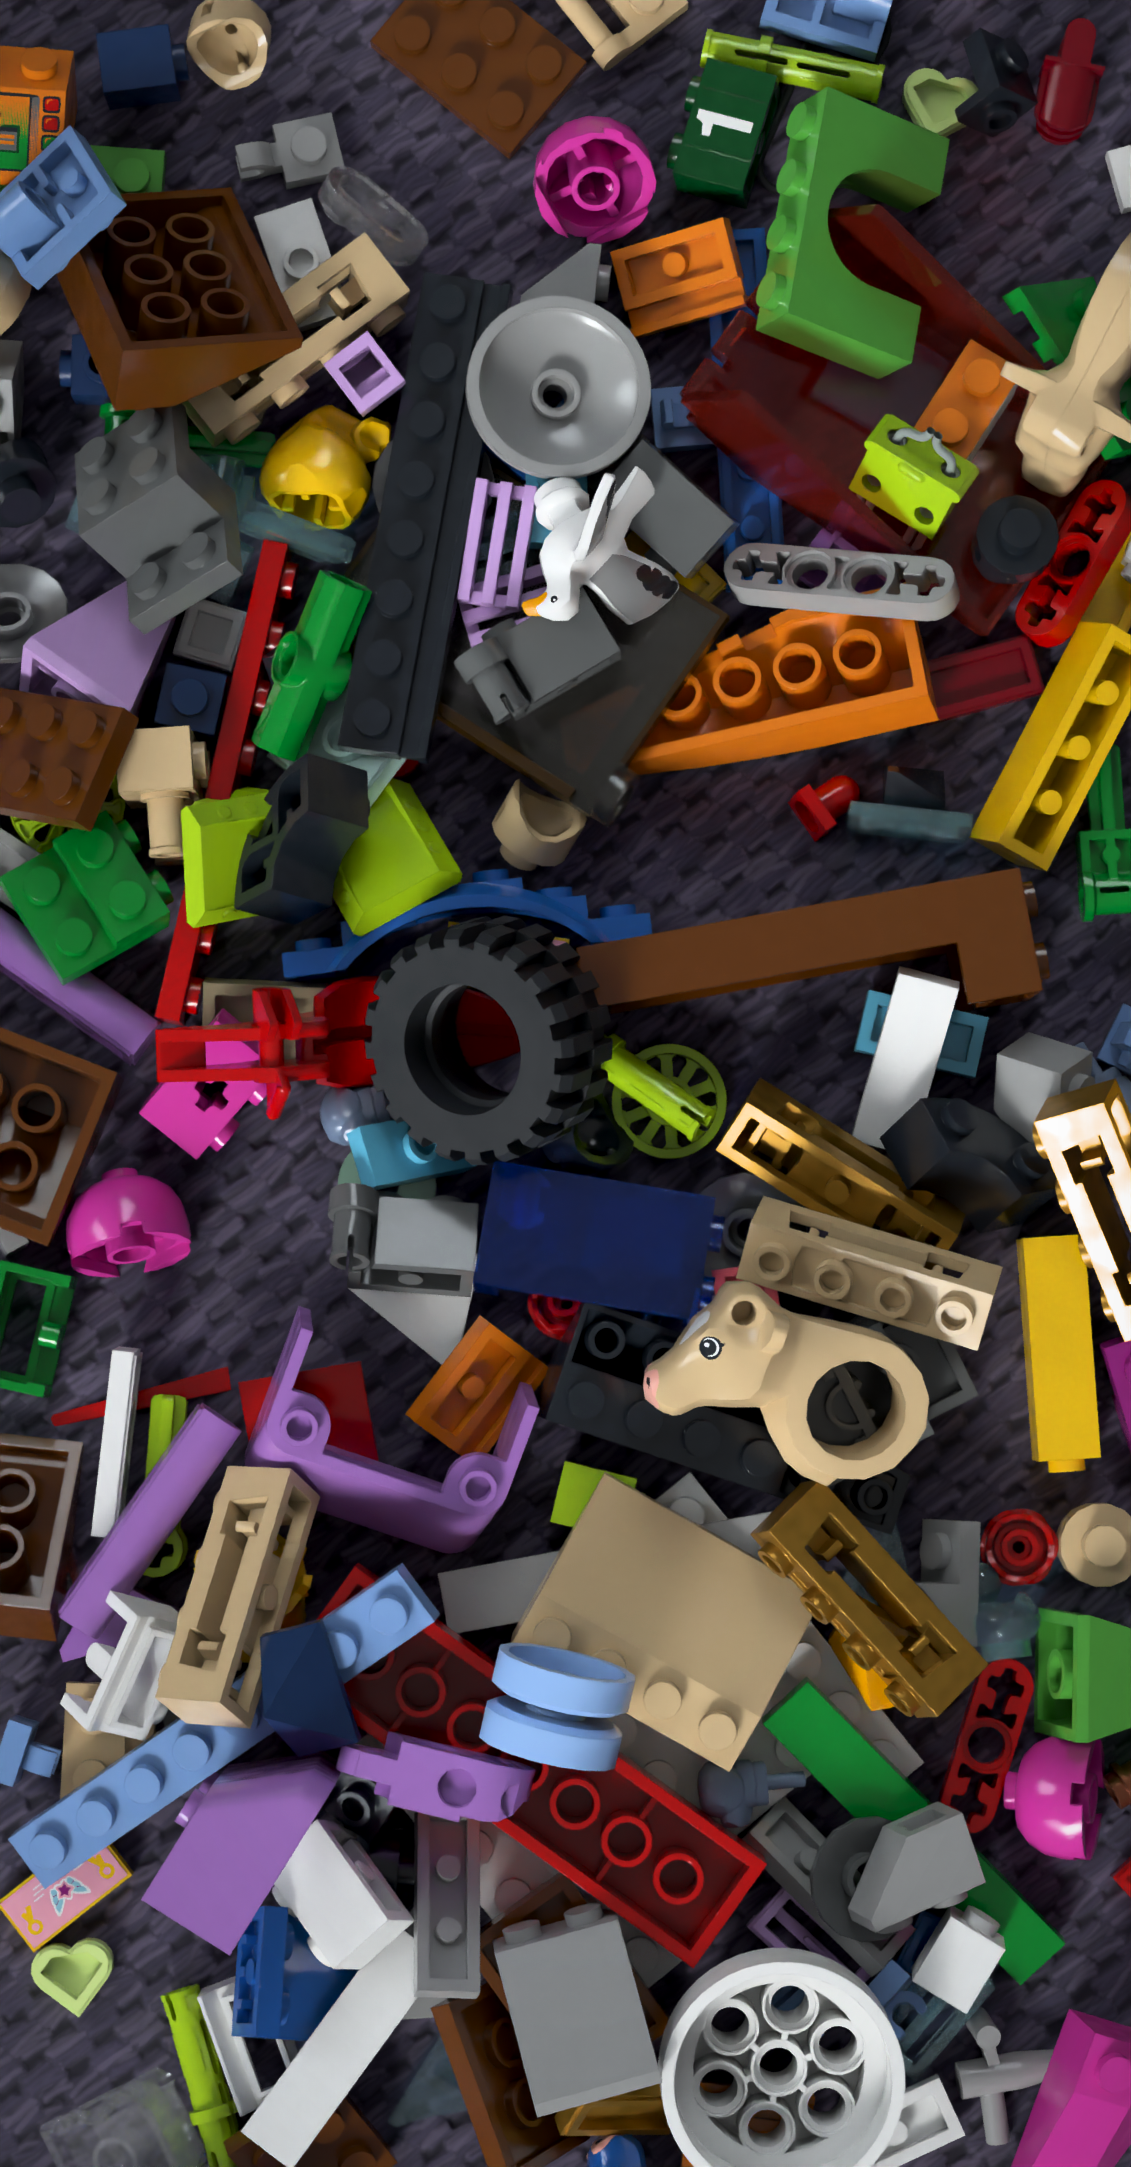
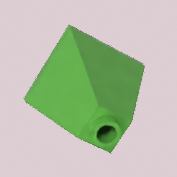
[1034,1607,1131,1743]

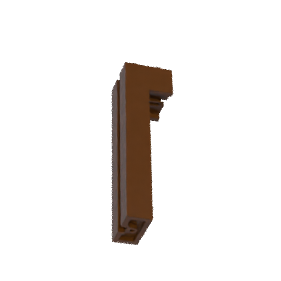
[576,867,1050,1015]

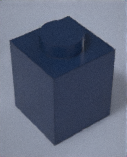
[96,24,190,110]
[154,662,231,745]

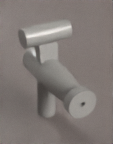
[954,2006,1054,2145]

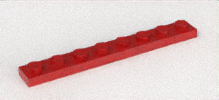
[155,539,299,1026]

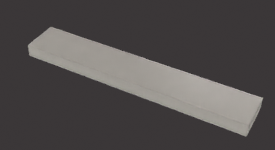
[438,1511,810,1633]

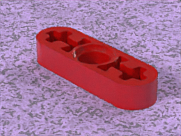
[1015,480,1131,648]
[938,1656,1034,1834]

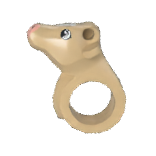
[643,1281,929,1486]

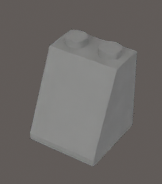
[492,1903,662,2118]

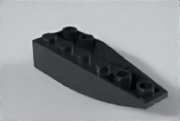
[537,1300,911,1535]

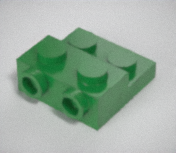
[0,810,174,985]

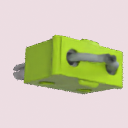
[848,414,979,550]

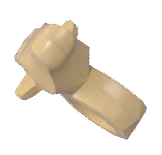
[1000,232,1131,497]

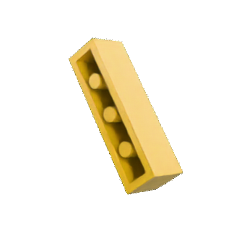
[968,621,1131,871]

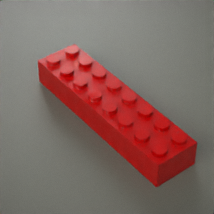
[317,1563,767,1969]

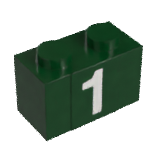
[667,58,781,209]

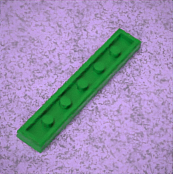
[762,1676,1066,1986]

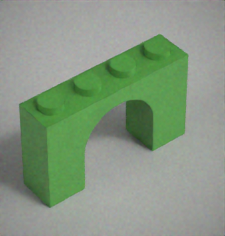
[756,87,950,379]

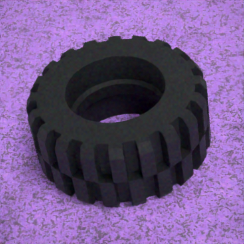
[364,916,613,1165]

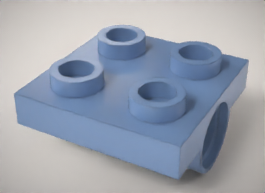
[759,0,893,62]
[0,125,127,290]

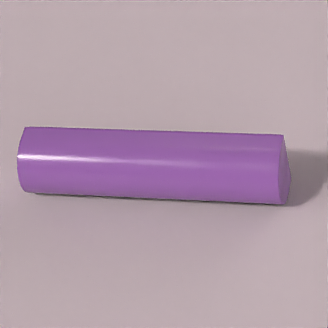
[0,907,162,1066]
[58,1402,242,1639]

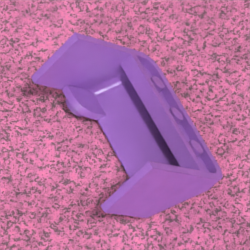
[244,1306,540,1553]
[141,1751,341,1956]

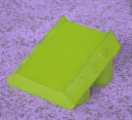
[333,778,462,937]
[181,787,272,928]

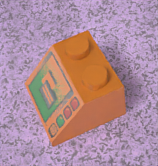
[0,46,78,185]

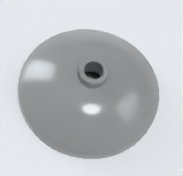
[466,295,651,480]

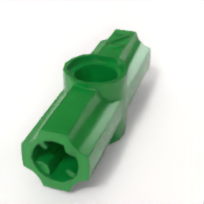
[251,570,372,762]

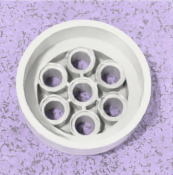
[658,1948,905,2167]

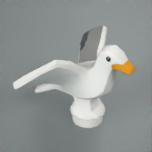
[522,466,679,625]

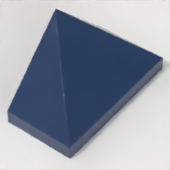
[260,1619,361,1757]

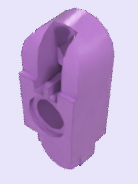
[336,1731,535,1822]

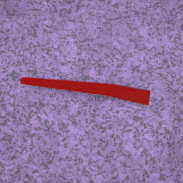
[51,1366,231,1426]

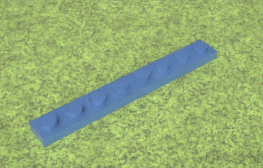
[8,1563,440,1889]

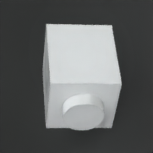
[912,1905,1006,2014]

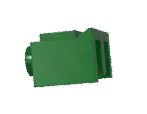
[0,1260,78,1398]

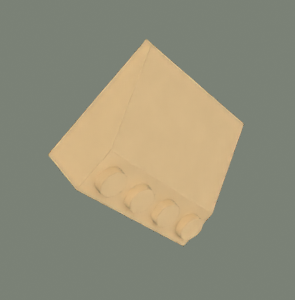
[510,1472,812,1772]

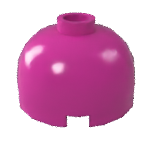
[533,116,657,244]
[66,1168,191,1278]
[1003,1736,1105,1861]

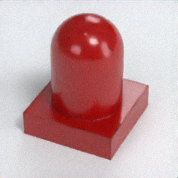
[788,775,860,842]

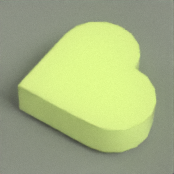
[902,68,979,137]
[31,1938,114,2017]

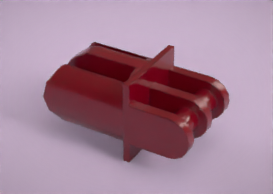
[1034,18,1105,145]

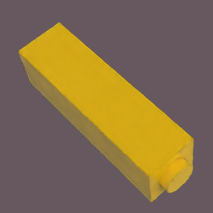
[1016,1234,1101,1473]

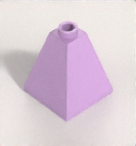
[19,581,177,717]

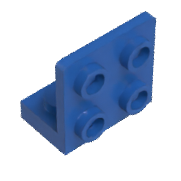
[231,1906,358,2041]

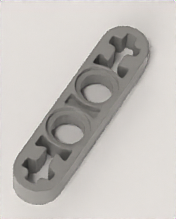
[724,543,960,621]

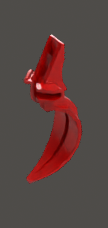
[155,976,521,1120]

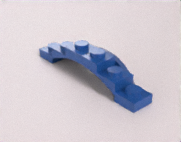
[282,869,652,982]

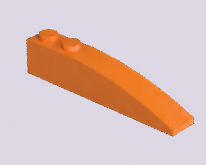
[560,582,939,777]

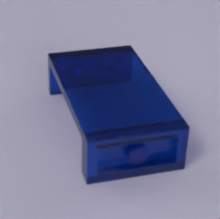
[473,1161,725,1327]

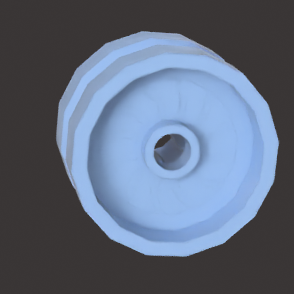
[479,1642,635,1771]

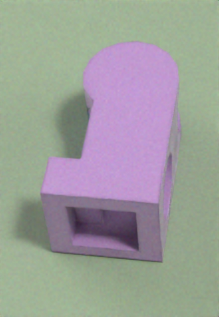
[323,331,406,417]

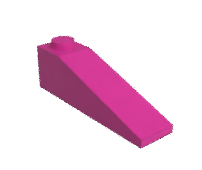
[1011,2008,1131,2167]

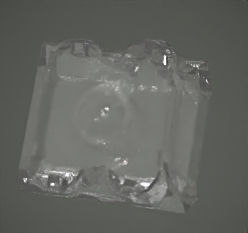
[40,2067,209,2167]

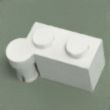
[272,1812,415,1970]

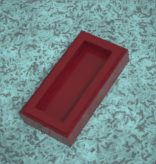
[926,634,1045,726]

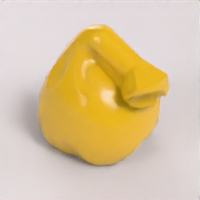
[259,405,391,532]

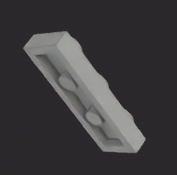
[742,1796,916,1977]
[414,1811,480,1999]

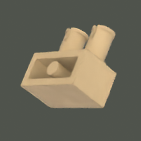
[117,725,212,865]

